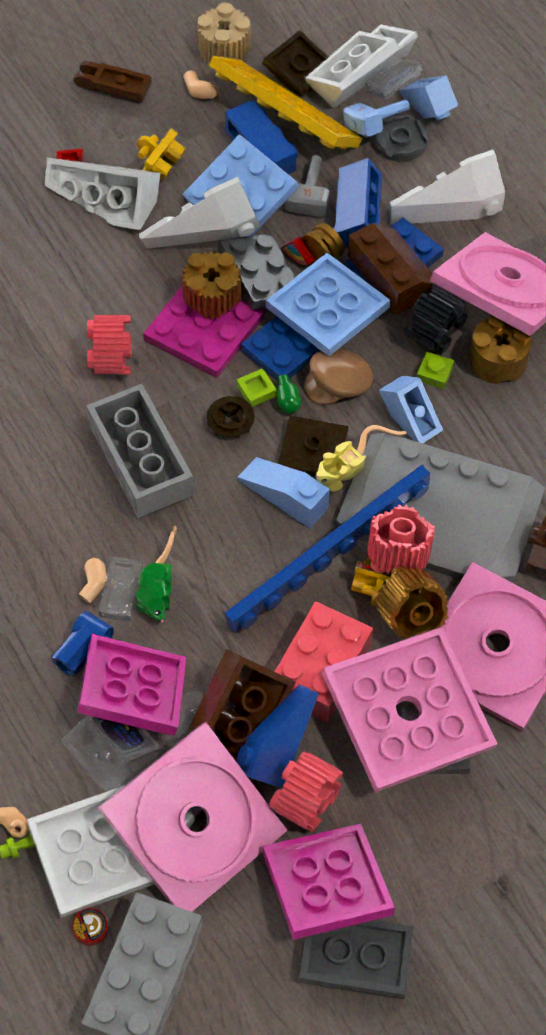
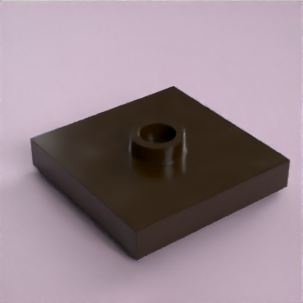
[262,30,329,98]
[278,415,349,478]

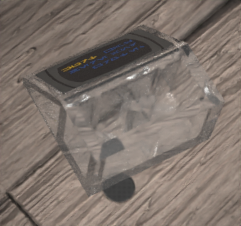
[60,716,163,792]

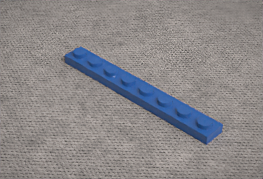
[225,465,430,633]

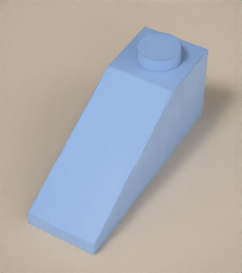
[237,457,330,529]

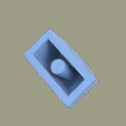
[399,75,459,121]
[379,376,443,443]

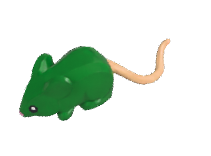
[136,526,177,622]

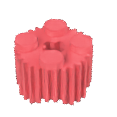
[87,315,132,374]
[367,504,435,574]
[269,751,343,832]

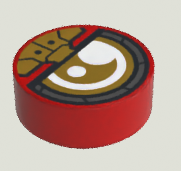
[73,908,108,946]

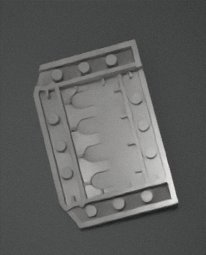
[336,433,545,582]

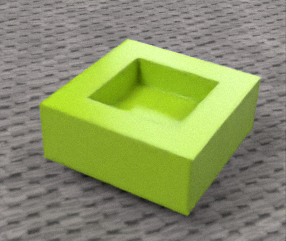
[417,352,454,389]
[236,368,277,407]

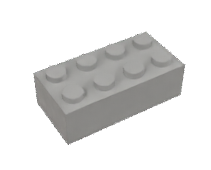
[86,384,194,518]
[81,892,203,1035]

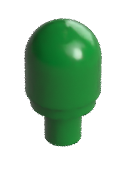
[275,374,302,414]

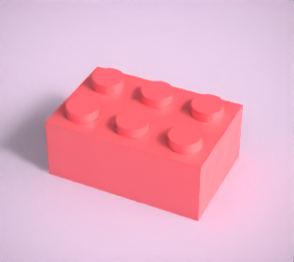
[275,601,373,723]

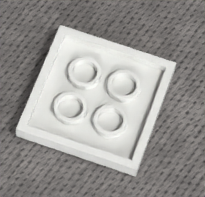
[27,786,155,918]

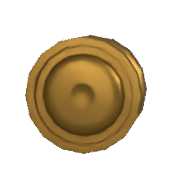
[301,223,345,263]

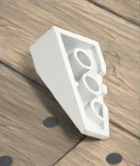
[388,150,505,225]
[44,158,160,230]
[139,177,260,249]

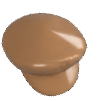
[304,349,373,405]

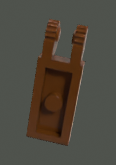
[73,60,152,102]

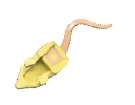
[316,425,407,492]

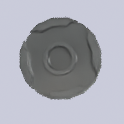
[373,115,428,162]

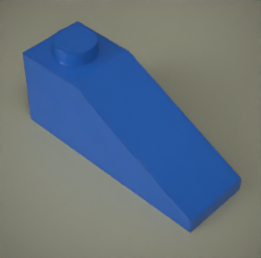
[237,684,319,788]

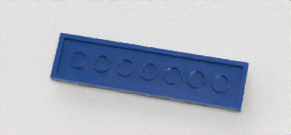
[241,217,444,381]

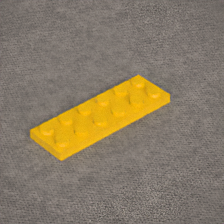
[208,56,363,150]

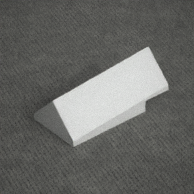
[305,24,418,109]

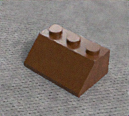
[348,223,442,315]
[184,649,296,763]

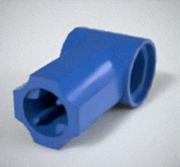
[52,611,114,677]

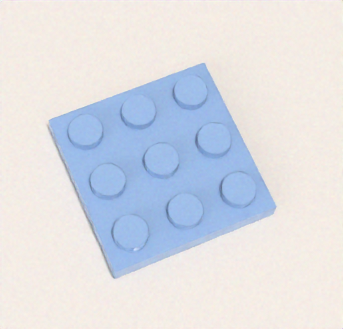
[182,134,299,238]
[266,253,390,356]

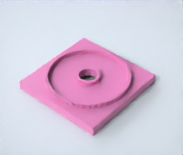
[430,232,546,336]
[441,562,546,732]
[321,627,497,793]
[98,722,288,912]

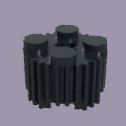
[403,284,468,353]

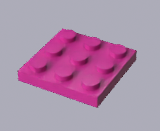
[143,286,264,378]
[77,634,187,736]
[263,824,395,940]

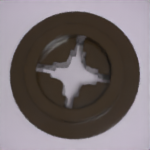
[207,396,255,439]

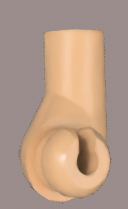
[184,71,218,99]
[78,558,108,604]
[0,807,30,838]

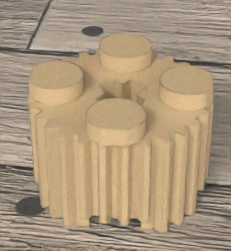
[197,3,251,64]

